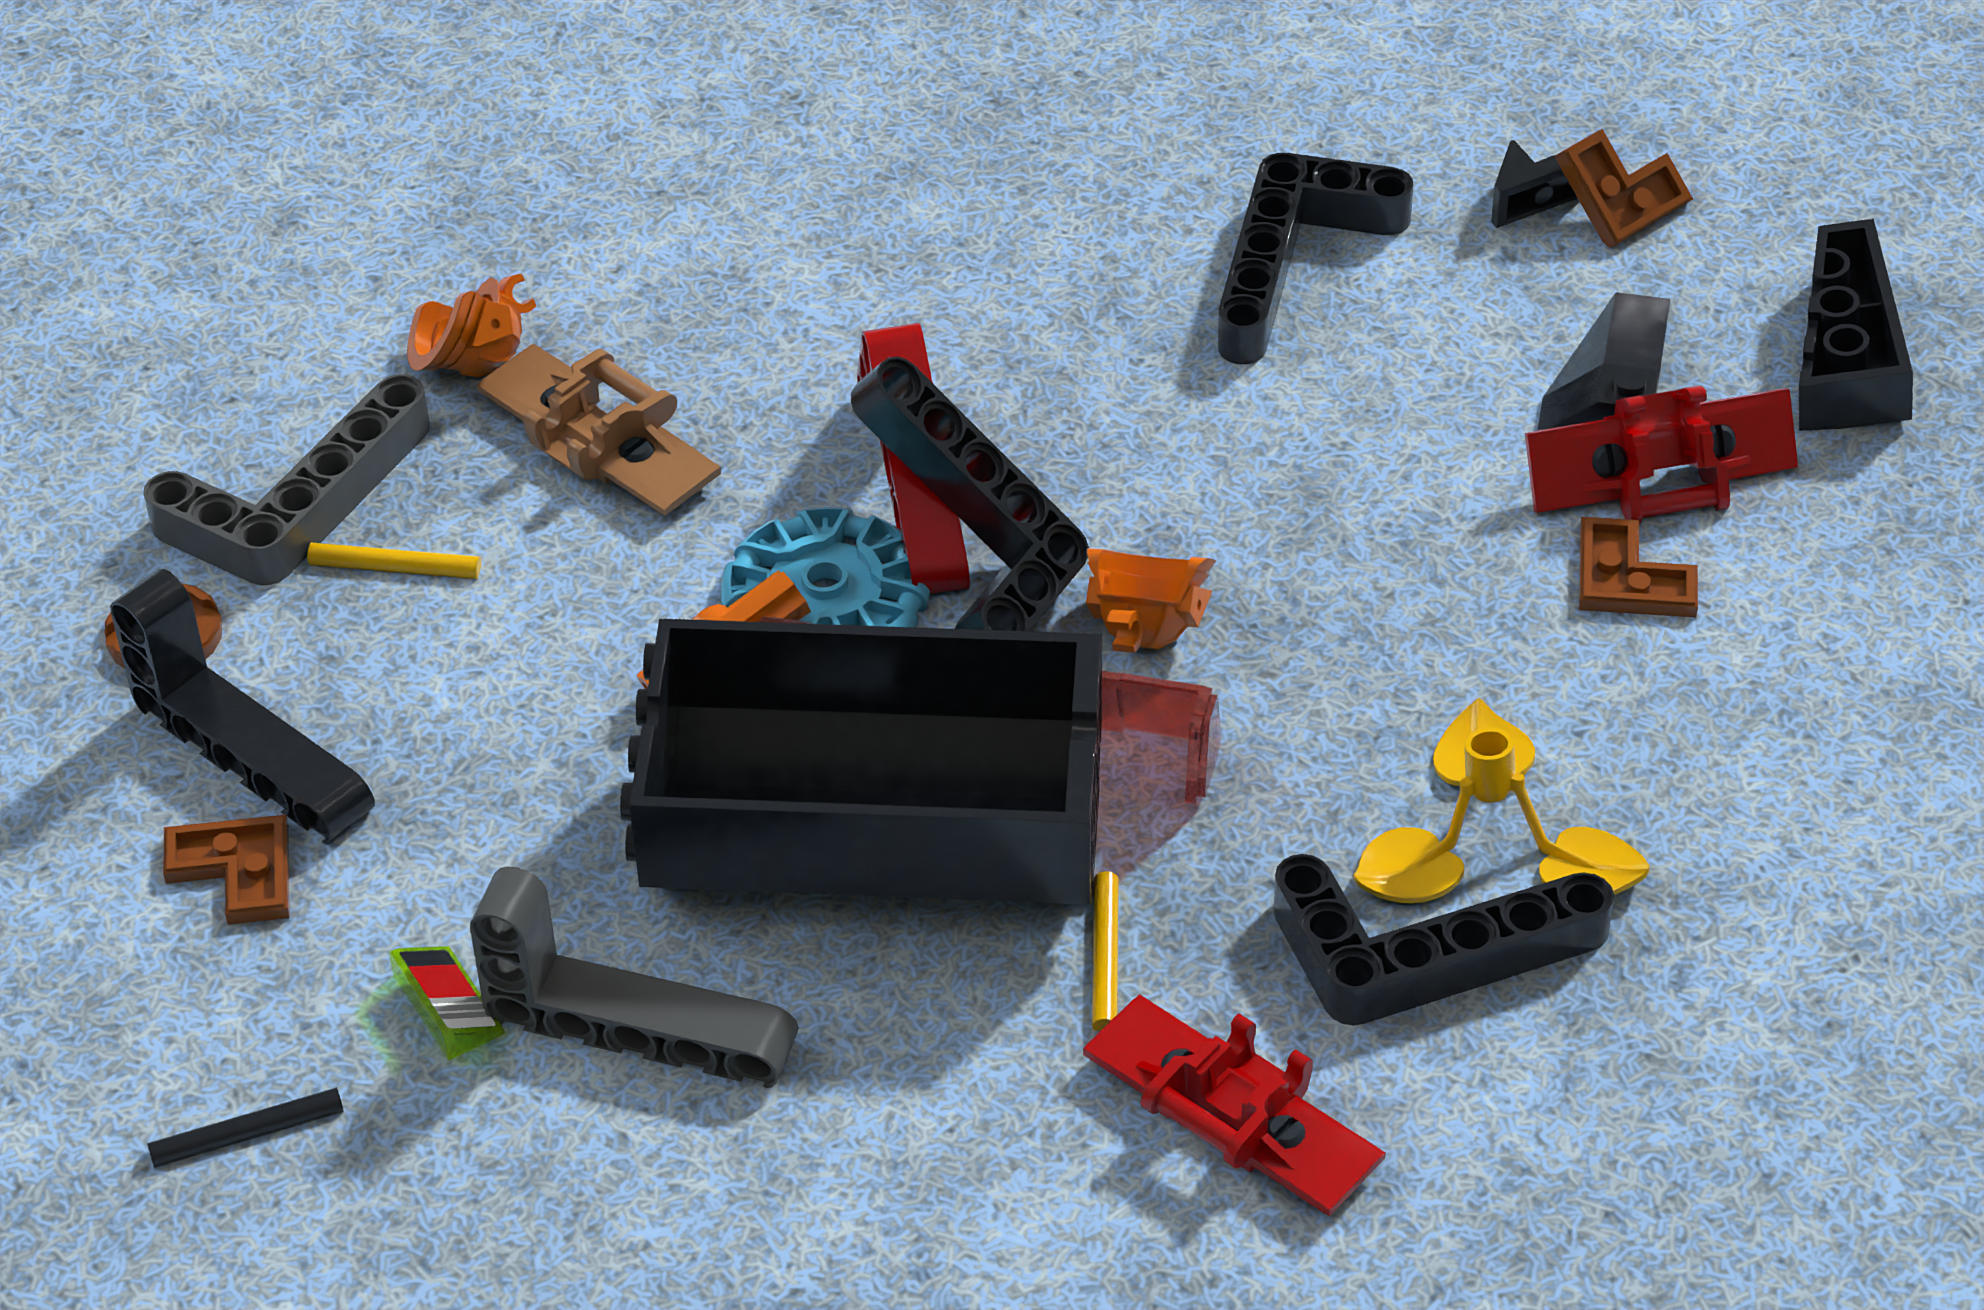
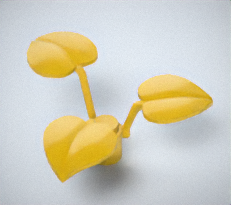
[1353,698,1650,903]

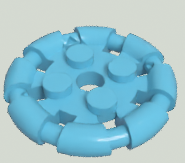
[720,507,930,627]

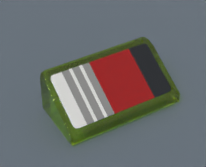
[389,946,505,1061]

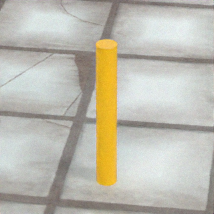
[307,543,482,579]
[1092,871,1119,1031]

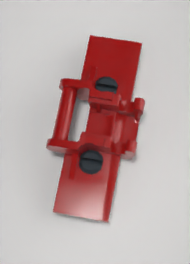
[1525,385,1798,524]
[1083,994,1386,1217]

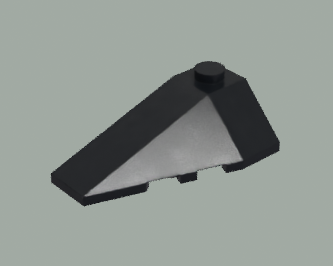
[1537,292,1670,431]

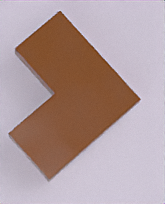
[1554,129,1693,248]
[1579,517,1698,618]
[163,814,290,925]

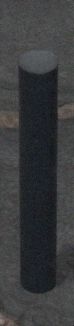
[147,1087,344,1168]

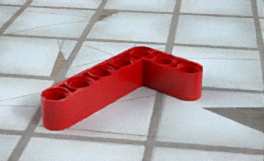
[857,323,970,595]

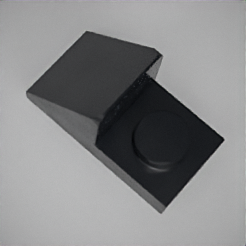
[1491,140,1578,228]

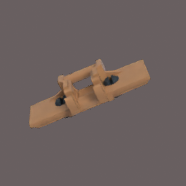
[476,344,721,516]

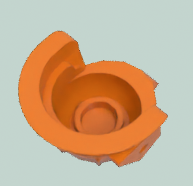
[407,273,537,377]
[1086,548,1216,653]

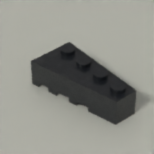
[1799,219,1913,431]

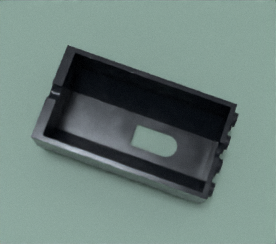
[620,618,1102,905]

